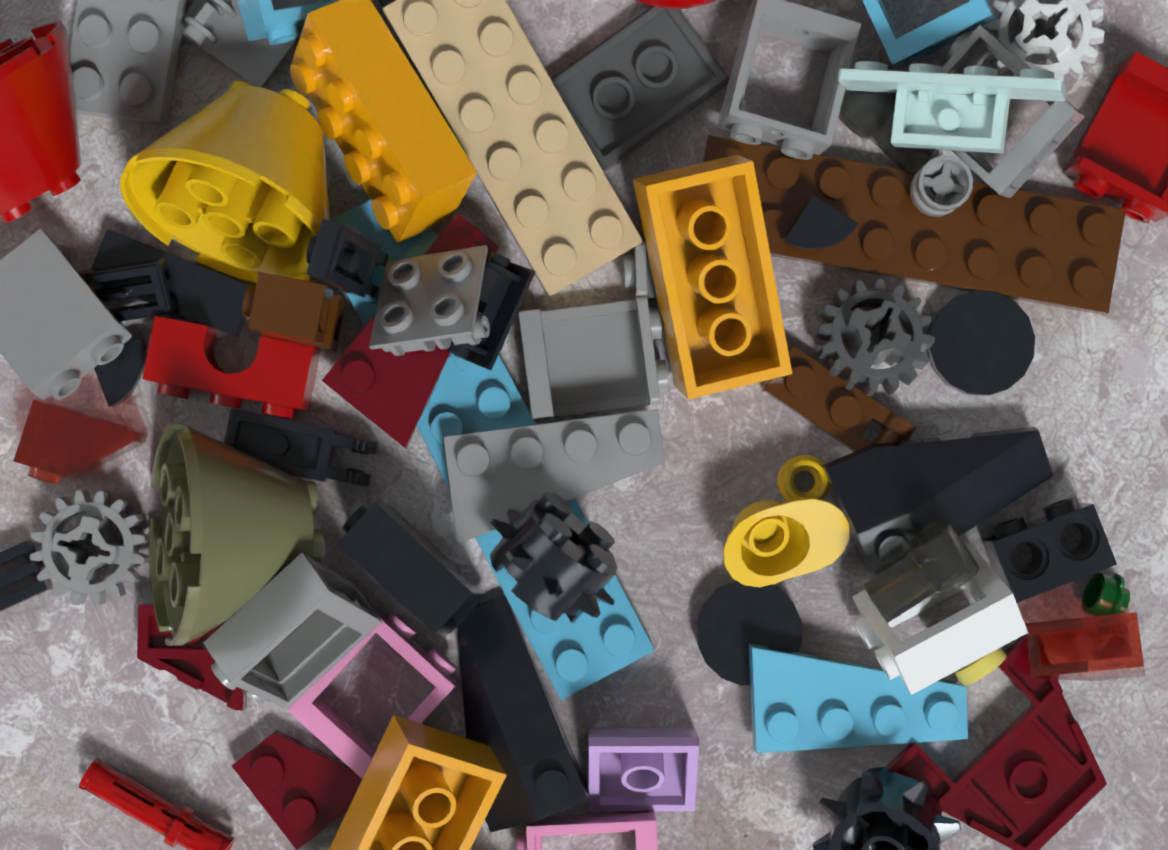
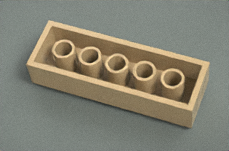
[382,0,643,297]

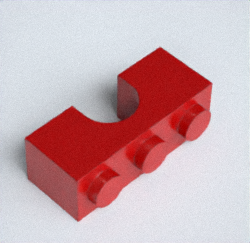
[142,316,321,419]

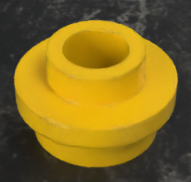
[777,455,830,502]

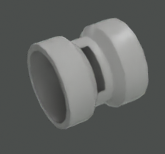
[910,155,973,217]

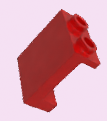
[1063,51,1168,223]

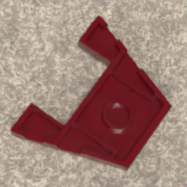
[885,630,1107,850]

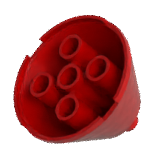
[0,21,81,223]

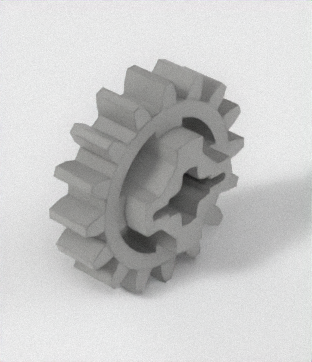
[30,490,151,606]

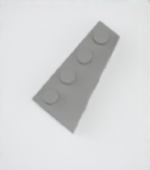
[443,409,665,544]

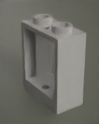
[717,0,861,160]
[942,25,1085,198]
[203,553,382,709]

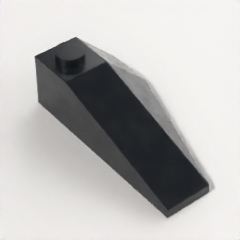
[822,427,1054,580]
[457,594,589,833]

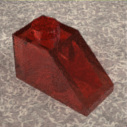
[13,399,148,485]
[1025,612,1146,681]

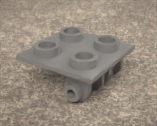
[182,0,318,88]
[369,245,490,356]

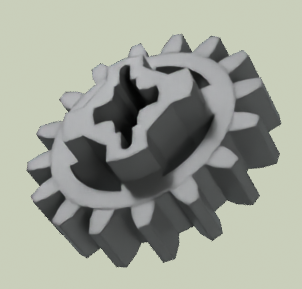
[815,278,935,396]

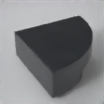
[783,195,858,250]
[94,338,147,407]

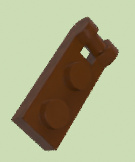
[762,345,916,452]

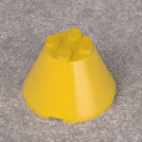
[120,81,330,285]

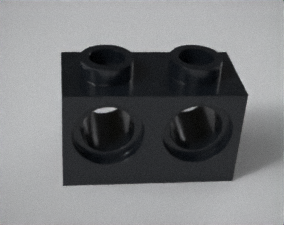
[982,497,1117,603]

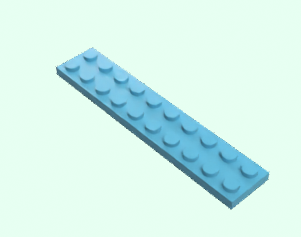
[330,199,655,700]

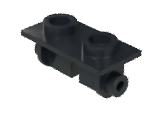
[446,251,536,371]

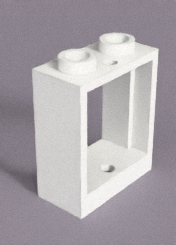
[852,536,1028,695]

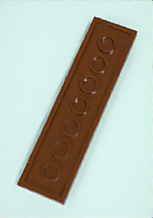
[703,135,1126,315]

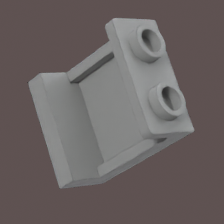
[0,228,132,403]
[519,296,669,420]

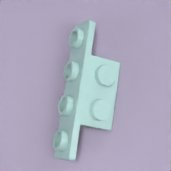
[838,61,1067,153]

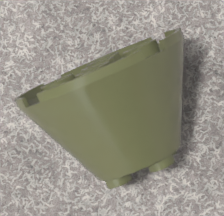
[149,423,324,646]

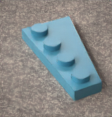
[749,643,968,753]

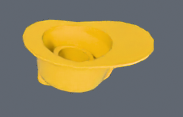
[723,497,850,588]

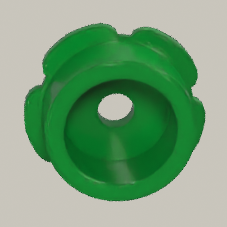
[1082,573,1130,624]

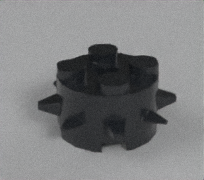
[490,492,618,623]
[812,767,961,850]

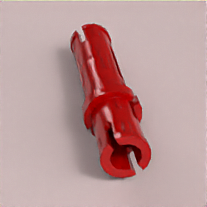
[79,758,235,850]

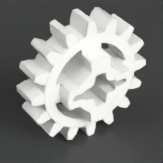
[986,0,1105,81]

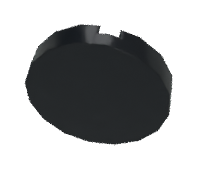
[928,290,1035,396]
[696,581,802,686]

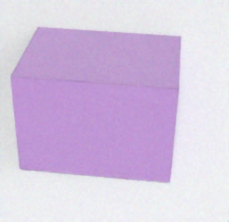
[589,727,699,811]

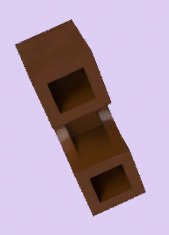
[242,272,347,352]

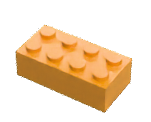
[290,0,477,243]
[633,155,792,400]
[329,715,506,850]

